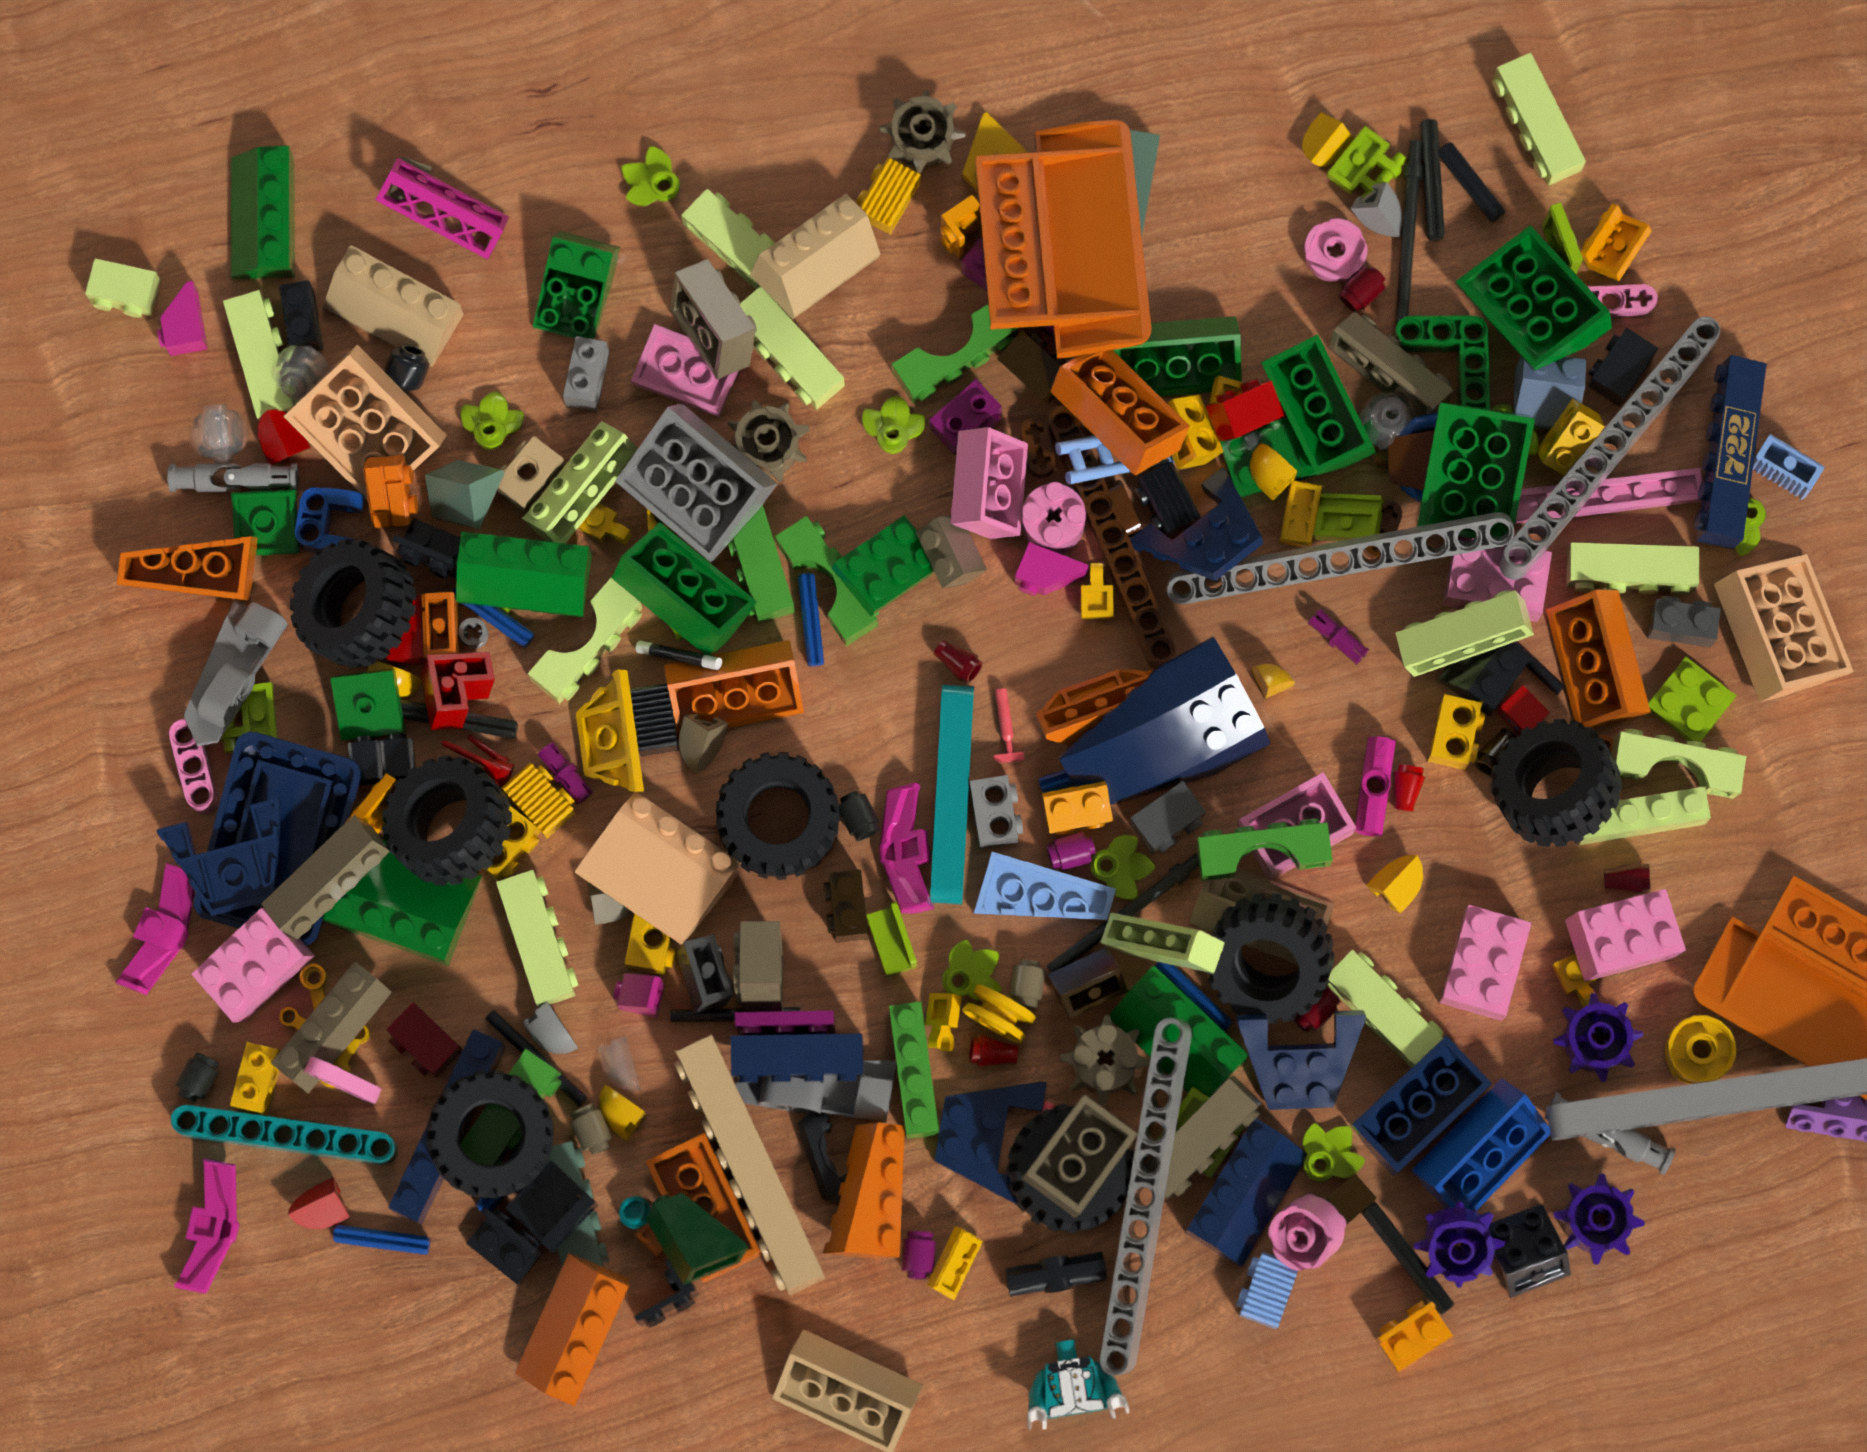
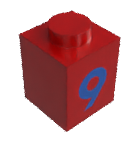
[1497,685,1550,736]

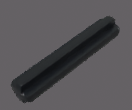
[1439,142,1506,223]

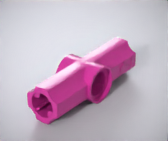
[1354,736,1396,837]

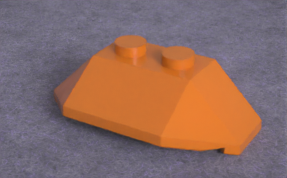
[1036,669,1154,746]

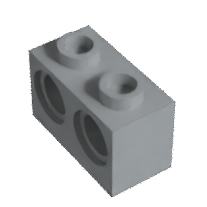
[563,336,610,412]
[969,775,1023,849]

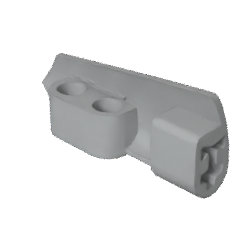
[184,599,288,746]
[735,1060,896,1123]

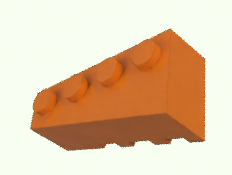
[117,536,258,601]
[823,1123,905,1259]

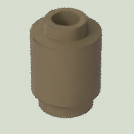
[1009,959,1045,1008]
[570,1104,613,1155]

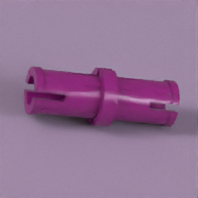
[1308,608,1369,665]
[537,742,593,805]

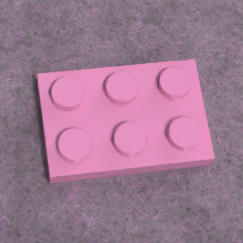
[631,324,738,417]

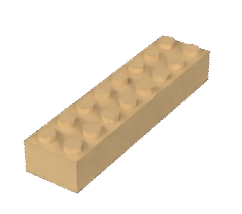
[674,1035,825,1296]

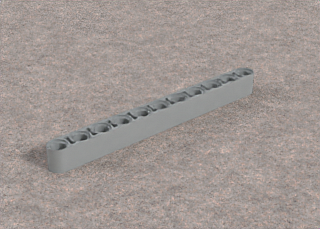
[1499,316,1720,580]
[1167,512,1514,604]
[1100,1018,1191,1376]
[1546,1058,1867,1140]

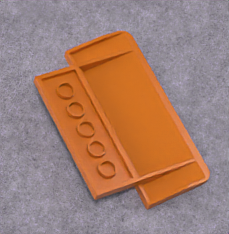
[975,120,1152,360]
[1693,875,1867,1100]

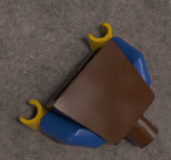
[1375,413,1437,502]

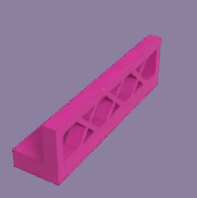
[376,157,509,260]

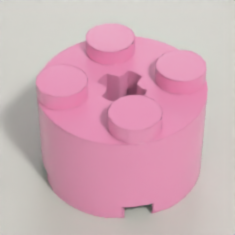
[1021,482,1086,553]
[1269,1194,1346,1271]

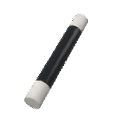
[636,640,722,670]

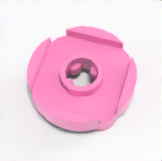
[1304,218,1368,283]

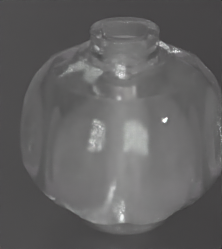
[271,345,330,402]
[1359,391,1417,451]
[188,404,249,463]

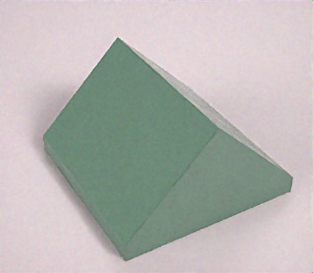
[425,460,505,529]

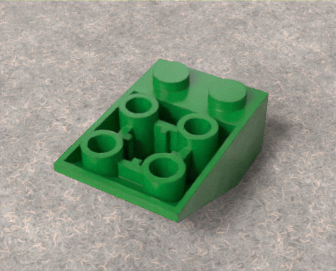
[533,231,620,340]

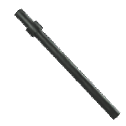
[1395,140,1423,323]
[1047,853,1199,973]

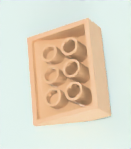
[284,345,447,501]
[1714,554,1854,702]
[575,792,742,945]

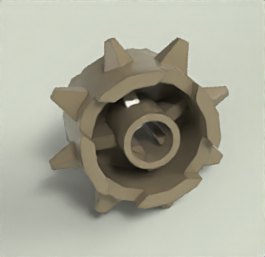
[880,90,966,173]
[728,400,810,482]
[1060,1015,1150,1105]

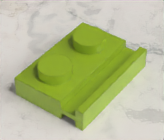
[1313,493,1385,541]

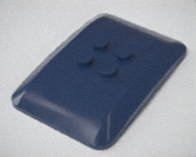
[194,732,361,945]

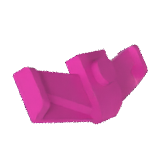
[878,782,935,914]
[115,863,195,995]
[174,1158,240,1294]

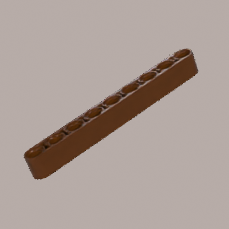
[1048,405,1175,669]

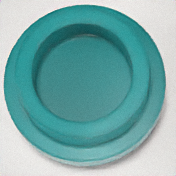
[619,1196,651,1229]

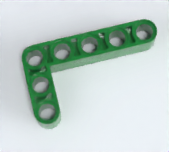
[1393,316,1490,409]

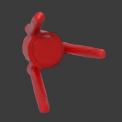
[441,734,515,787]

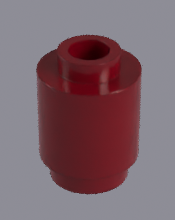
[1339,266,1385,313]
[1294,986,1341,1033]

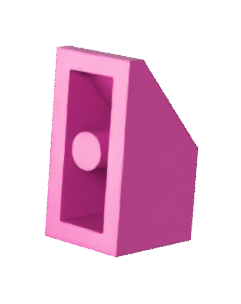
[157,281,208,356]
[1015,542,1089,596]
[613,973,665,1018]

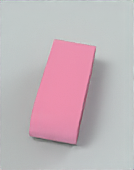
[169,719,219,814]

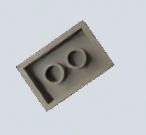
[670,259,757,379]
[733,921,783,1012]
[1022,1094,1138,1218]

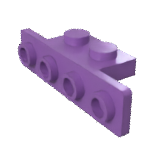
[1786,1096,1867,1143]

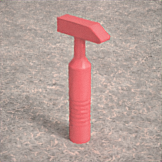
[992,689,1024,763]

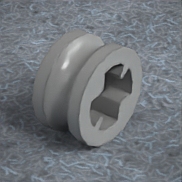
[458,618,489,649]

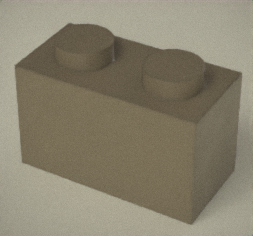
[916,515,987,589]

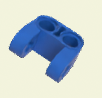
[295,487,364,554]

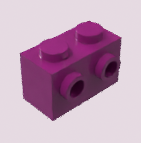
[929,379,1002,455]

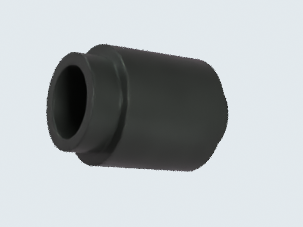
[839,791,880,841]
[175,1052,219,1103]

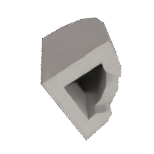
[1351,182,1402,237]
[523,1002,578,1054]

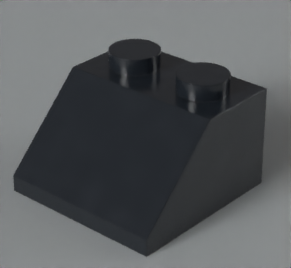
[1438,644,1531,717]

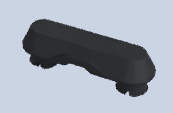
[798,1112,846,1202]

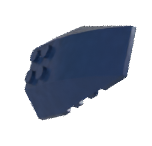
[1058,636,1270,805]

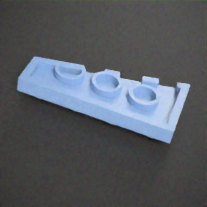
[973,852,1116,920]

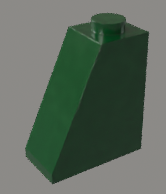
[646,1193,748,1285]

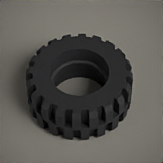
[290,539,416,668]
[1490,719,1622,847]
[715,752,840,880]
[382,756,512,886]
[1206,893,1335,1023]
[427,1070,554,1198]
[1006,1104,1134,1233]

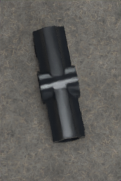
[1005,1252,1107,1297]

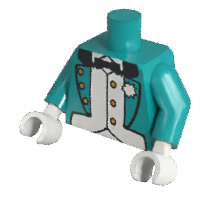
[1027,1340,1129,1429]

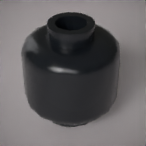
[384,344,429,394]

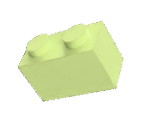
[85,259,161,318]

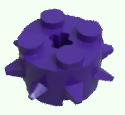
[1554,993,1643,1082]
[1553,1174,1645,1265]
[1414,1201,1505,1288]

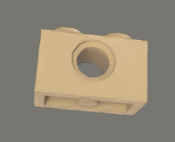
[496,436,565,514]

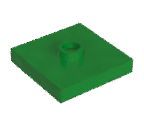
[231,490,300,555]
[330,668,406,740]

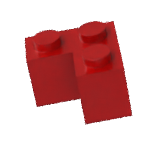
[421,652,495,730]

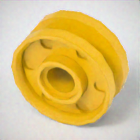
[963,984,1036,1044]
[1664,1015,1736,1085]

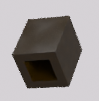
[1325,1173,1377,1226]

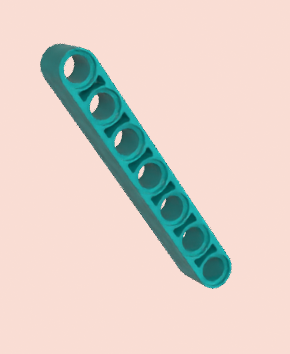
[930,685,974,905]
[171,1105,398,1165]

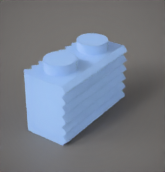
[1753,434,1825,500]
[1236,1252,1298,1329]

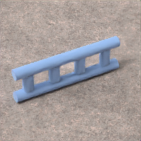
[1055,435,1175,485]

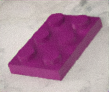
[735,1010,835,1036]

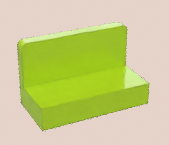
[866,901,917,978]

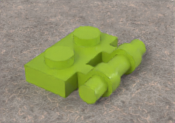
[1326,126,1407,199]
[220,682,278,754]

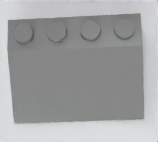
[615,404,778,562]

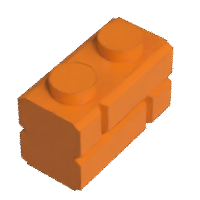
[363,455,418,528]
[421,592,459,659]

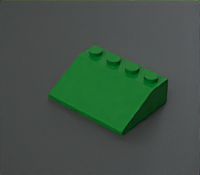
[1455,225,1612,371]
[1416,402,1535,539]
[323,840,482,966]

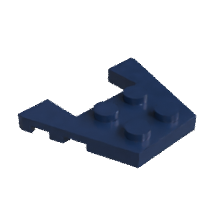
[1130,467,1264,581]
[157,797,281,916]
[1237,1010,1366,1110]
[934,1081,1047,1206]

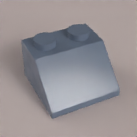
[1513,357,1586,429]

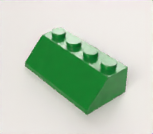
[231,146,295,279]
[1113,316,1242,396]
[1261,334,1376,475]
[612,522,757,656]
[456,532,592,617]
[1108,965,1249,1097]

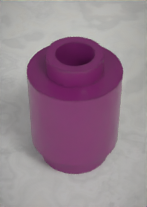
[1046,831,1096,871]
[901,1231,936,1280]

